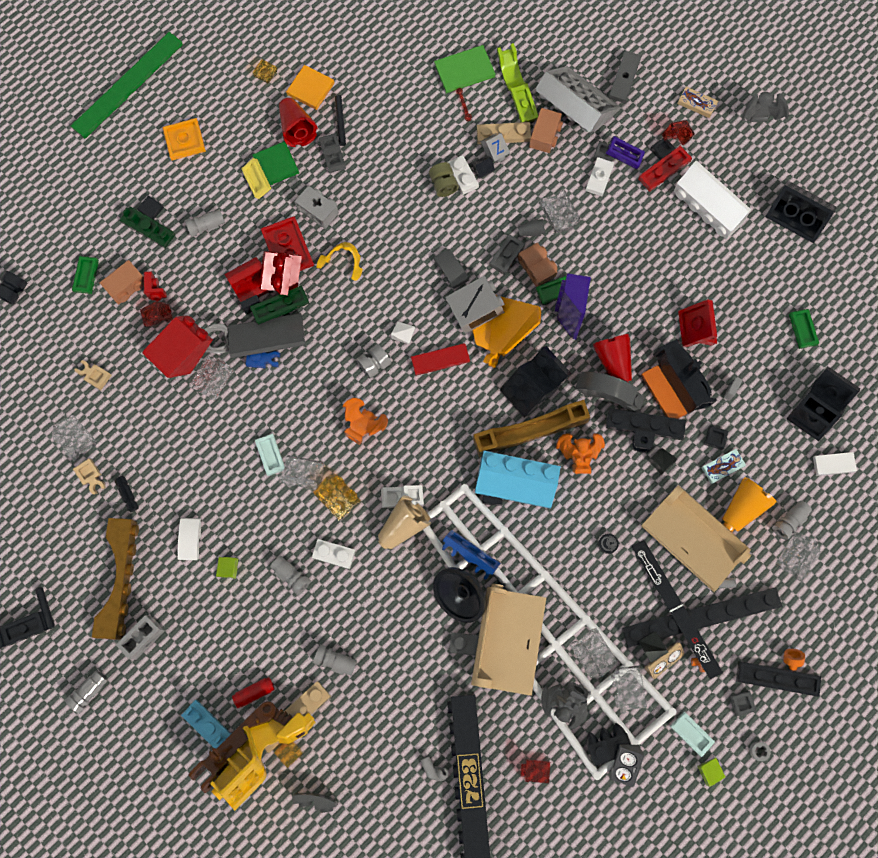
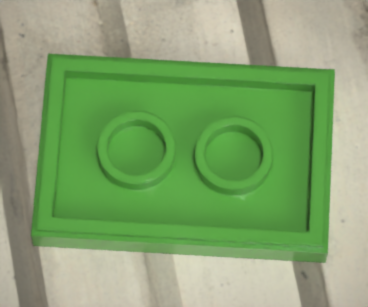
[434,45,495,93]

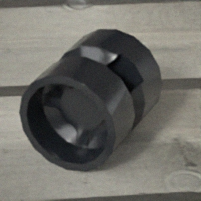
[0,271,28,305]

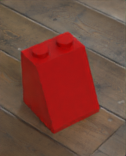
[142,315,213,378]

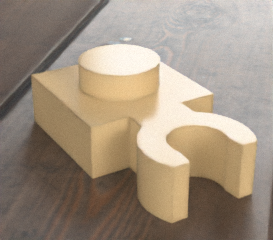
[75,360,112,391]
[73,458,106,495]

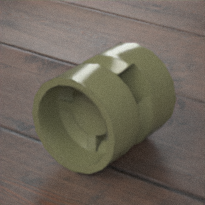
[429,162,459,197]

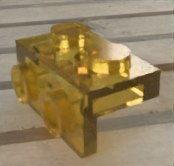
[313,474,361,520]

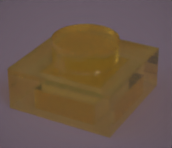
[252,59,278,84]
[274,742,303,768]

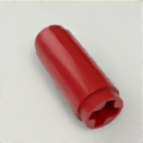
[232,677,275,709]

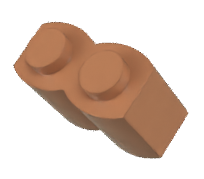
[517,243,558,287]

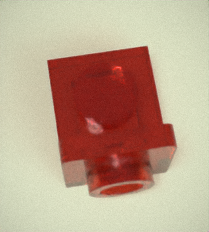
[661,120,695,145]
[140,301,173,328]
[520,759,551,784]

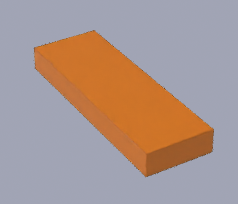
[641,365,687,419]

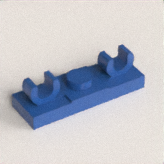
[442,530,501,579]

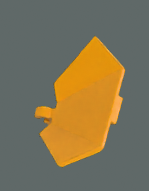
[473,295,541,368]

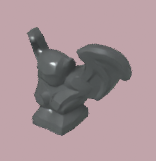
[742,92,789,122]
[541,681,590,729]

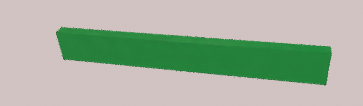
[71,32,183,139]

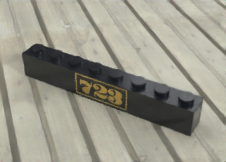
[447,694,490,858]

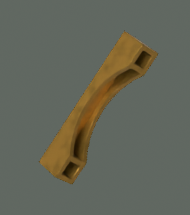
[473,400,590,457]
[92,518,139,640]

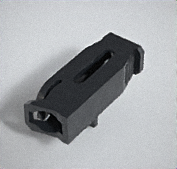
[653,339,717,414]

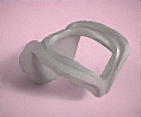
[204,324,229,354]

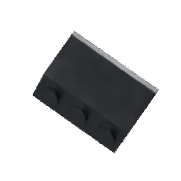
[765,180,836,243]

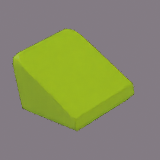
[216,557,239,579]
[697,757,725,787]

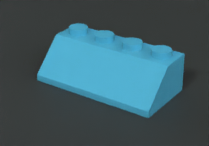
[475,451,561,509]

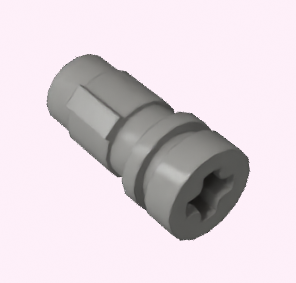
[184,209,225,238]
[772,500,812,540]
[270,556,311,595]
[313,644,357,676]
[65,670,108,714]

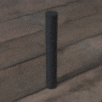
[335,95,346,146]

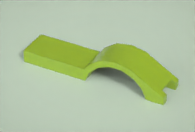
[497,43,538,123]

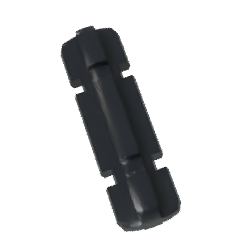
[115,476,139,513]

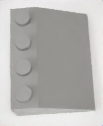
[535,66,622,133]

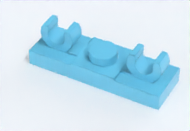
[181,700,232,748]

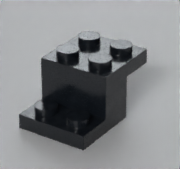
[500,346,572,418]
[786,366,861,441]

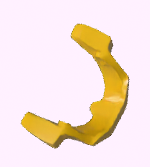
[316,242,363,281]

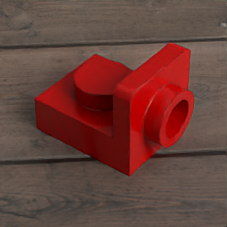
[144,271,167,301]

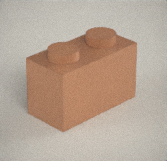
[529,108,563,153]
[100,260,144,305]

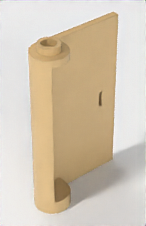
[641,485,751,592]
[471,584,546,696]

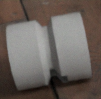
[356,344,392,379]

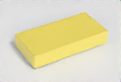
[241,158,271,199]

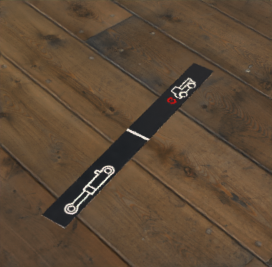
[631,540,723,680]

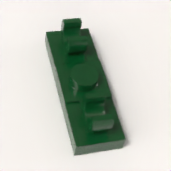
[120,206,176,249]
[250,285,310,325]

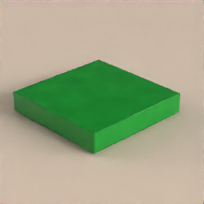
[252,141,299,186]

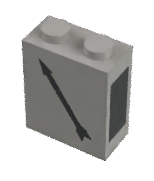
[445,275,505,334]

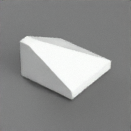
[391,322,415,344]

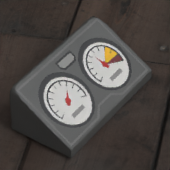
[609,744,644,787]

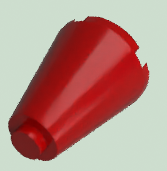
[279,97,318,147]
[593,334,632,383]

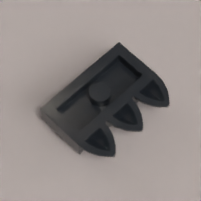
[586,723,631,766]

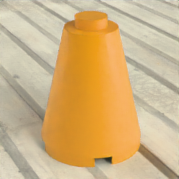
[722,477,777,532]

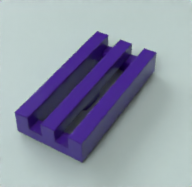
[606,136,645,169]

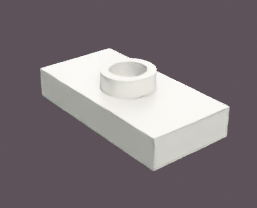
[585,157,614,196]

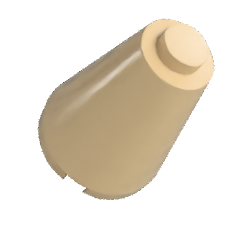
[378,495,431,549]

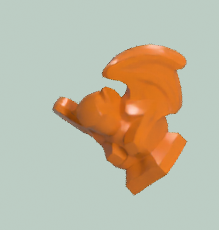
[343,398,388,445]
[556,433,605,474]

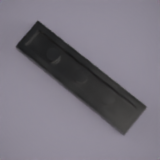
[736,661,821,697]

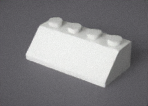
[673,161,751,240]

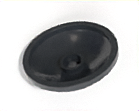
[433,567,486,623]

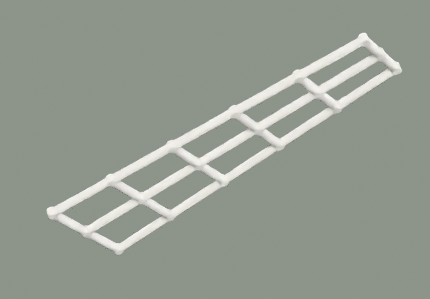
[423,484,676,780]

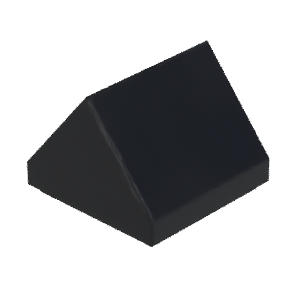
[471,155,495,179]

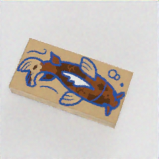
[677,87,718,118]

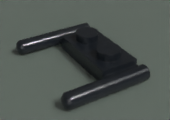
[0,587,55,649]

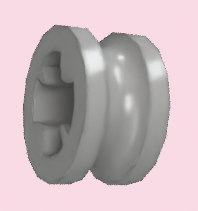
[749,742,771,761]

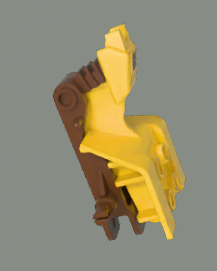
[188,701,316,811]

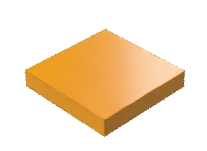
[286,65,335,110]
[163,118,206,160]

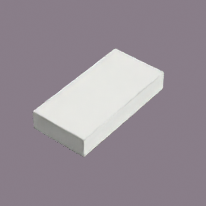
[813,452,857,476]

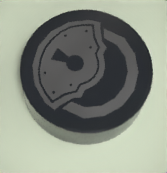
[598,534,619,554]

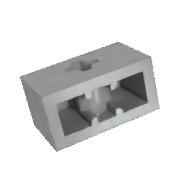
[295,186,339,229]
[116,615,166,660]

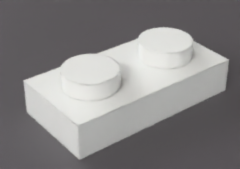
[448,155,479,195]
[312,539,356,569]

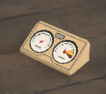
[645,642,684,679]

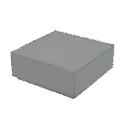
[723,377,743,401]

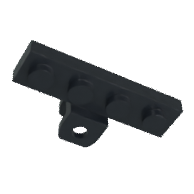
[606,408,686,453]

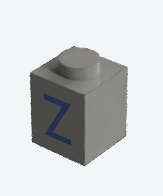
[480,133,510,163]

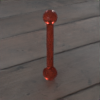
[456,88,472,122]

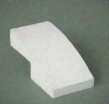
[381,485,424,508]
[178,518,201,560]

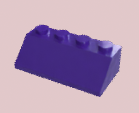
[554,273,591,340]

